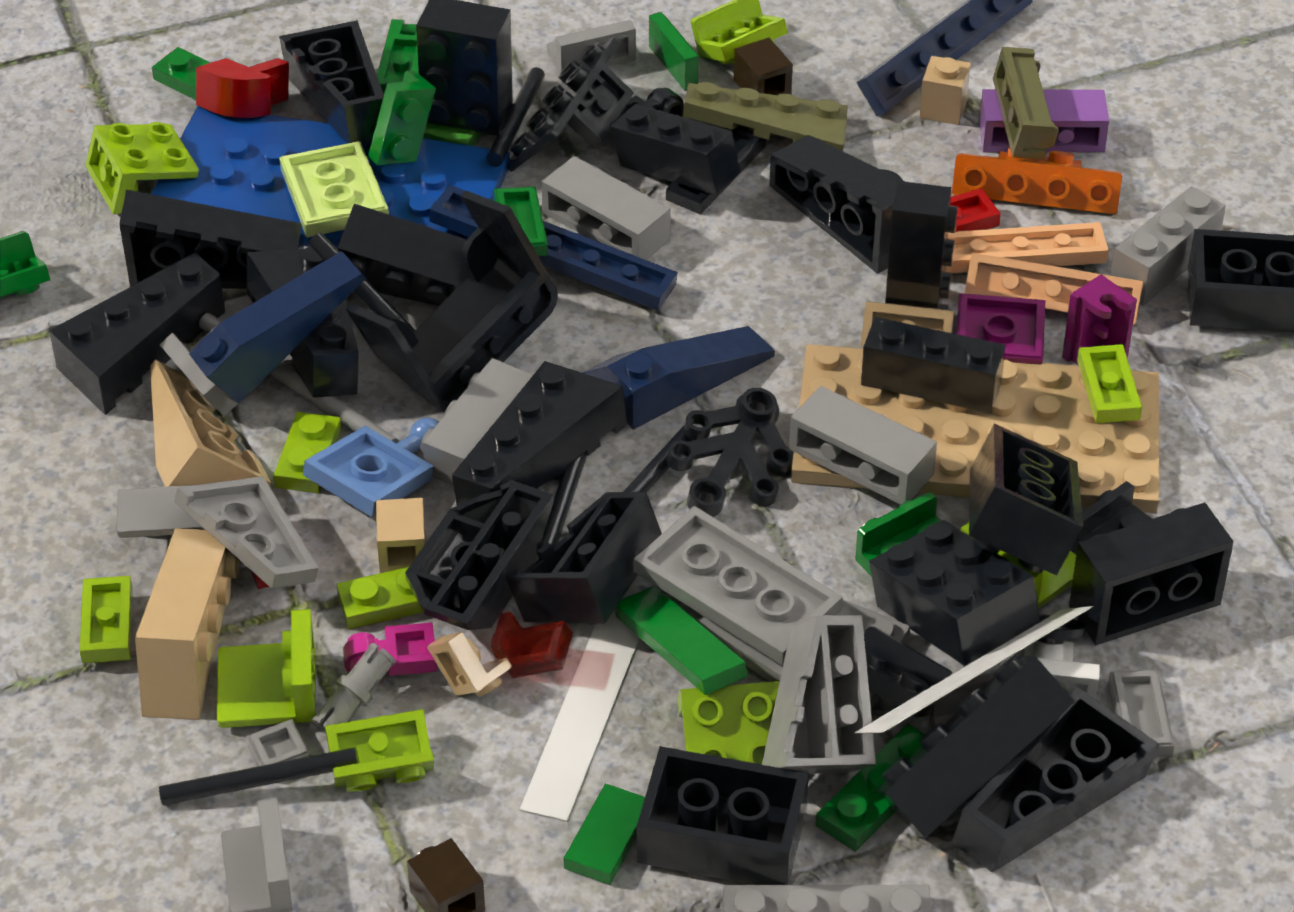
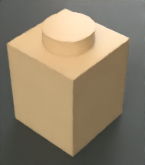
[919,56,971,125]
[376,498,426,573]

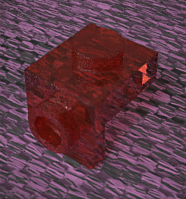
[491,612,573,678]

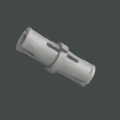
[312,643,396,733]

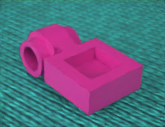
[343,622,437,676]

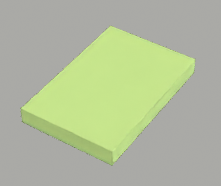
[279,141,389,237]

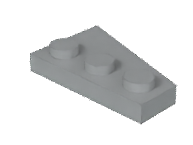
[174,476,319,589]

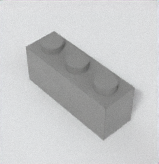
[541,156,671,260]
[1110,186,1226,306]
[420,358,534,485]
[789,386,937,505]

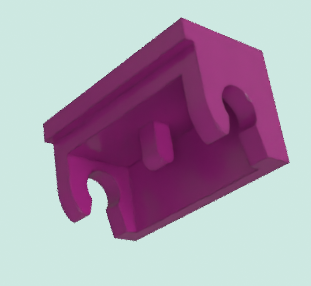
[1062,274,1137,366]

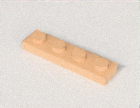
[946,222,1109,273]
[964,252,1143,325]

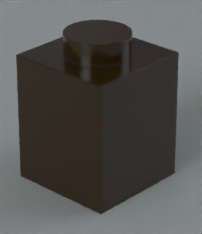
[734,37,793,95]
[407,838,485,912]

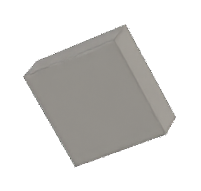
[246,719,311,766]

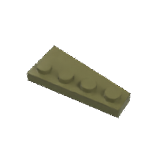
[683,82,848,151]

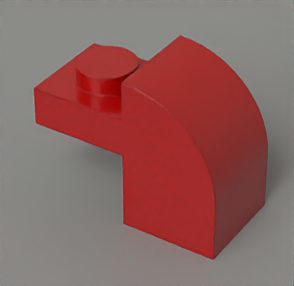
[196,58,289,118]

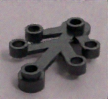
[666,388,794,517]

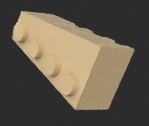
[135,528,240,720]

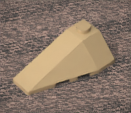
[150,360,271,487]

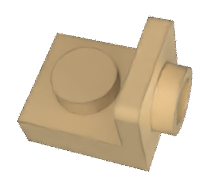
[427,632,512,697]

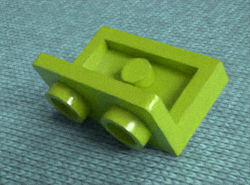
[690,0,788,64]
[325,709,434,792]

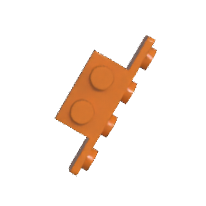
[952,146,1122,214]

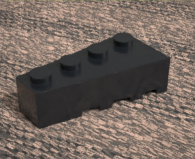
[279,20,384,148]
[769,135,903,274]
[452,361,627,506]

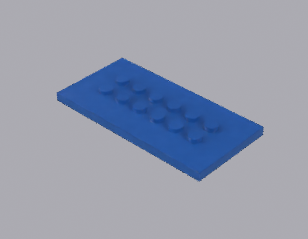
[151,106,510,249]

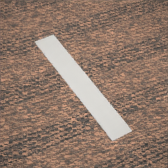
[855,606,1093,733]
[519,610,639,821]

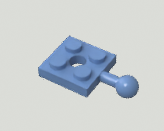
[303,417,439,517]

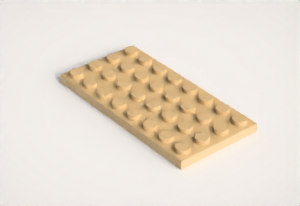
[791,344,1159,513]

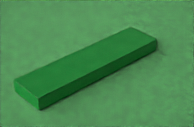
[615,586,748,695]

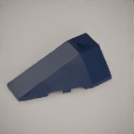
[189,251,366,404]
[582,326,775,430]

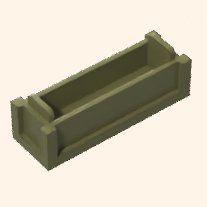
[993,47,1059,159]

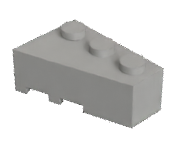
[762,615,876,774]

